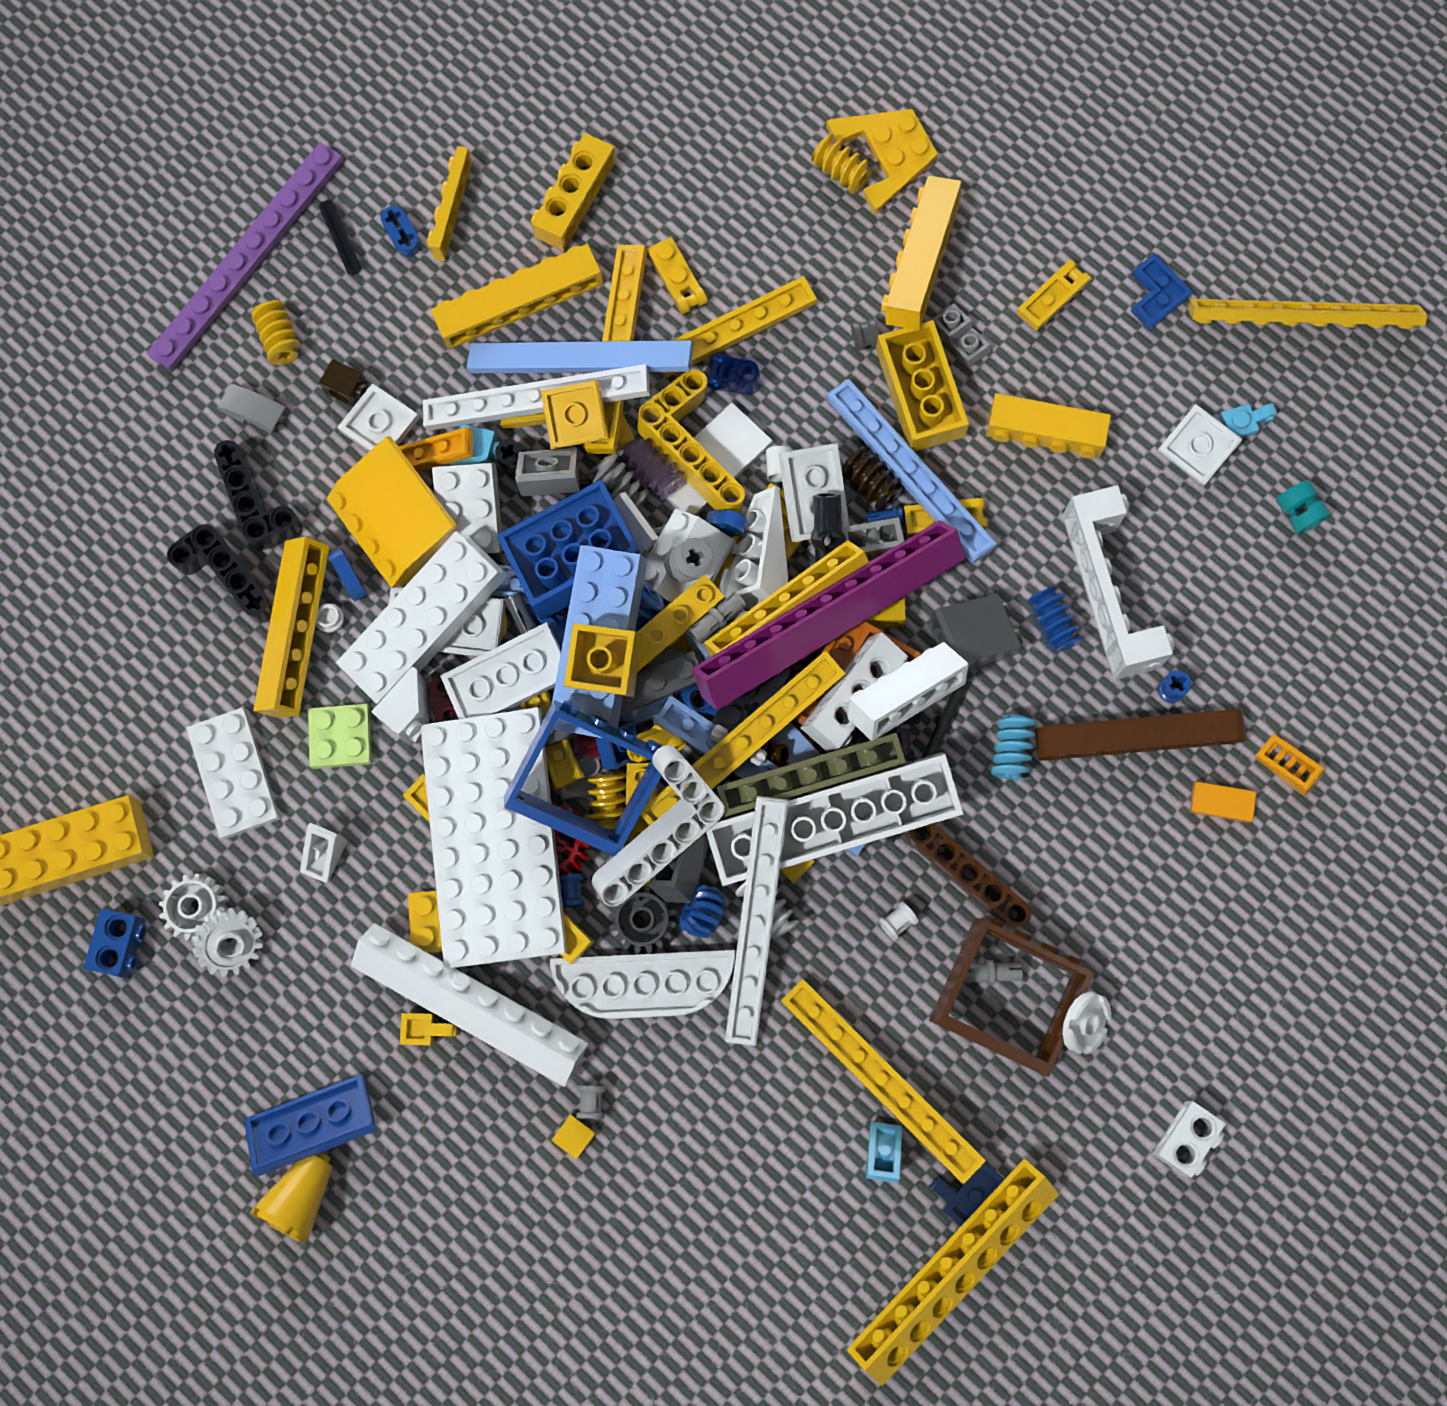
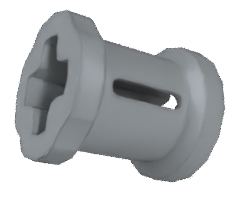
[576,1086,605,1119]

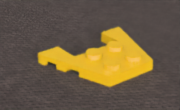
[826,109,938,215]

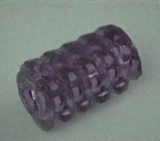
[621,438,685,501]

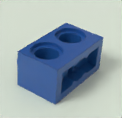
[83,908,147,979]

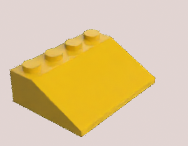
[326,436,457,588]

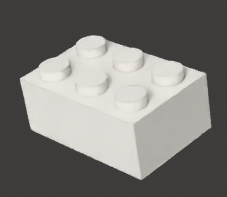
[432,463,503,553]

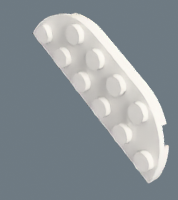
[550,950,735,1019]

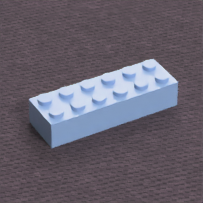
[552,545,648,738]

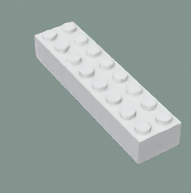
[706,752,963,886]

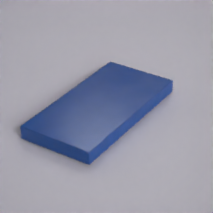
[244,1073,377,1177]

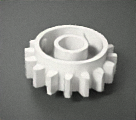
[159,874,229,942]
[191,908,263,977]

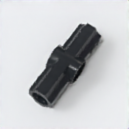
[810,493,846,563]

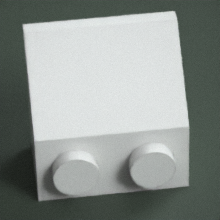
[371,666,430,747]

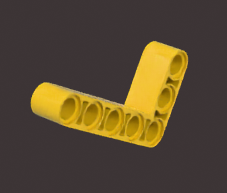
[637,369,745,513]

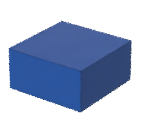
[595,721,637,769]

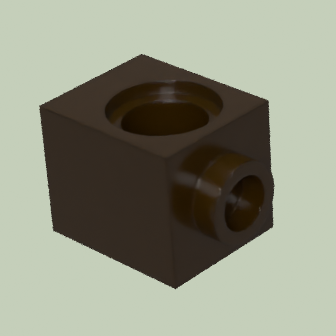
[318,359,368,407]

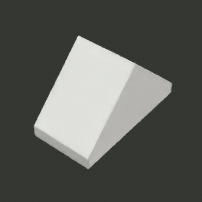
[300,823,348,883]

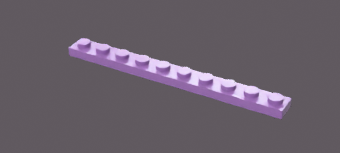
[147,142,344,372]

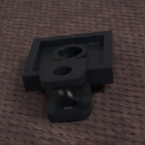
[711,666,791,751]

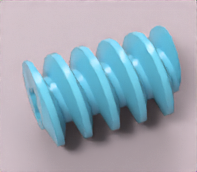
[991,714,1037,781]

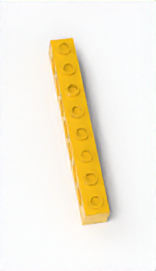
[846,1159,1060,1386]

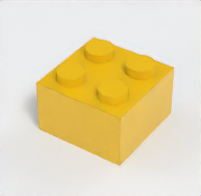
[564,623,643,697]

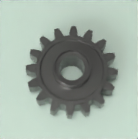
[609,887,676,955]

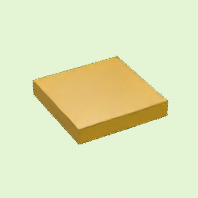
[541,380,610,449]

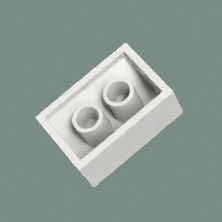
[643,508,735,607]

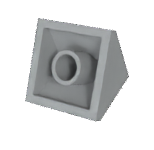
[515,448,580,496]

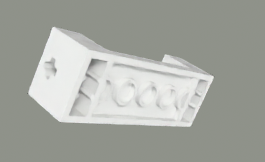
[1062,485,1174,680]

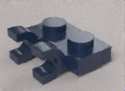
[929,1162,1005,1227]

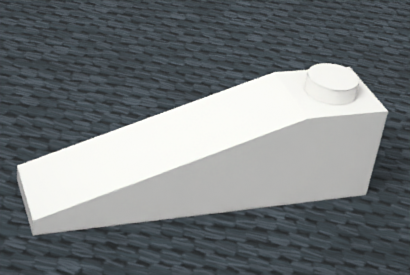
[719,486,788,610]

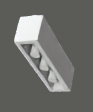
[848,642,968,741]

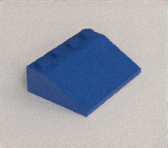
[496,479,642,620]

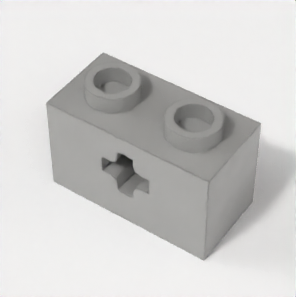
[842,517,904,562]

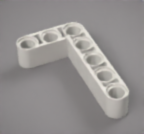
[592,745,724,907]

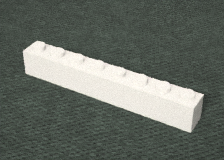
[350,923,588,1087]

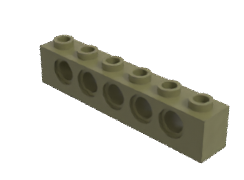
[716,733,906,817]

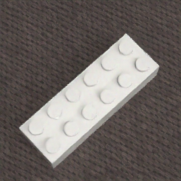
[336,531,509,704]

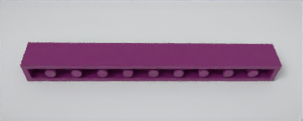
[691,520,965,710]

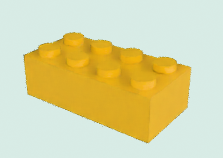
[876,320,969,452]

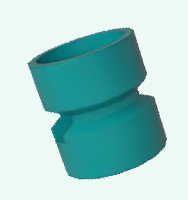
[1275,480,1331,535]

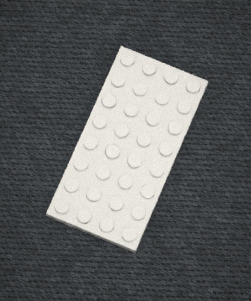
[420,707,568,968]

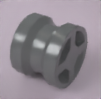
[851,318,879,351]

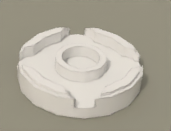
[1062,991,1111,1054]

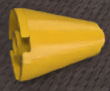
[250,1152,333,1245]

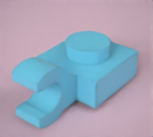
[1219,403,1277,438]

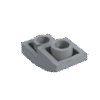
[932,303,991,367]
[216,384,285,434]

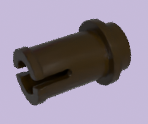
[766,741,789,765]

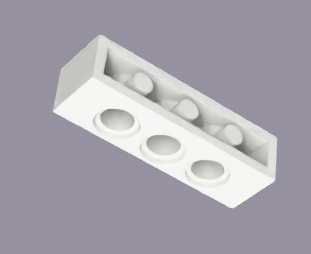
[800,632,908,752]

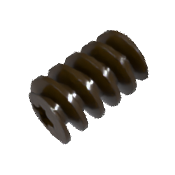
[842,446,904,511]

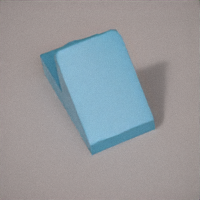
[865,1122,902,1183]

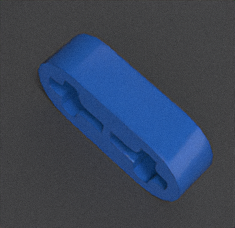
[381,206,421,257]
[705,510,749,536]
[328,548,367,602]

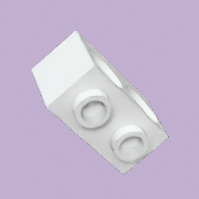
[1152,1101,1226,1178]

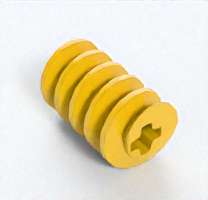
[811,133,872,194]
[251,300,301,365]
[588,772,626,831]

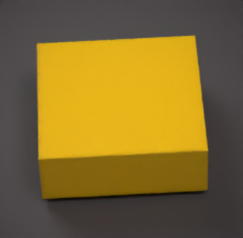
[551,1114,596,1160]

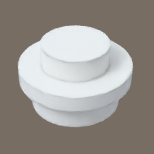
[315,603,344,633]

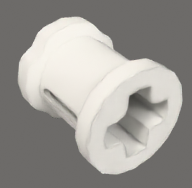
[878,901,919,942]

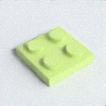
[308,704,372,769]

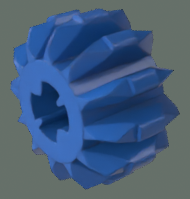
[680,884,726,939]

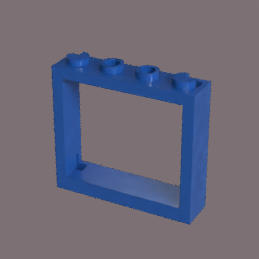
[504,700,662,856]

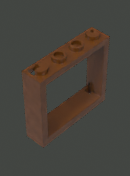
[929,915,1094,1077]

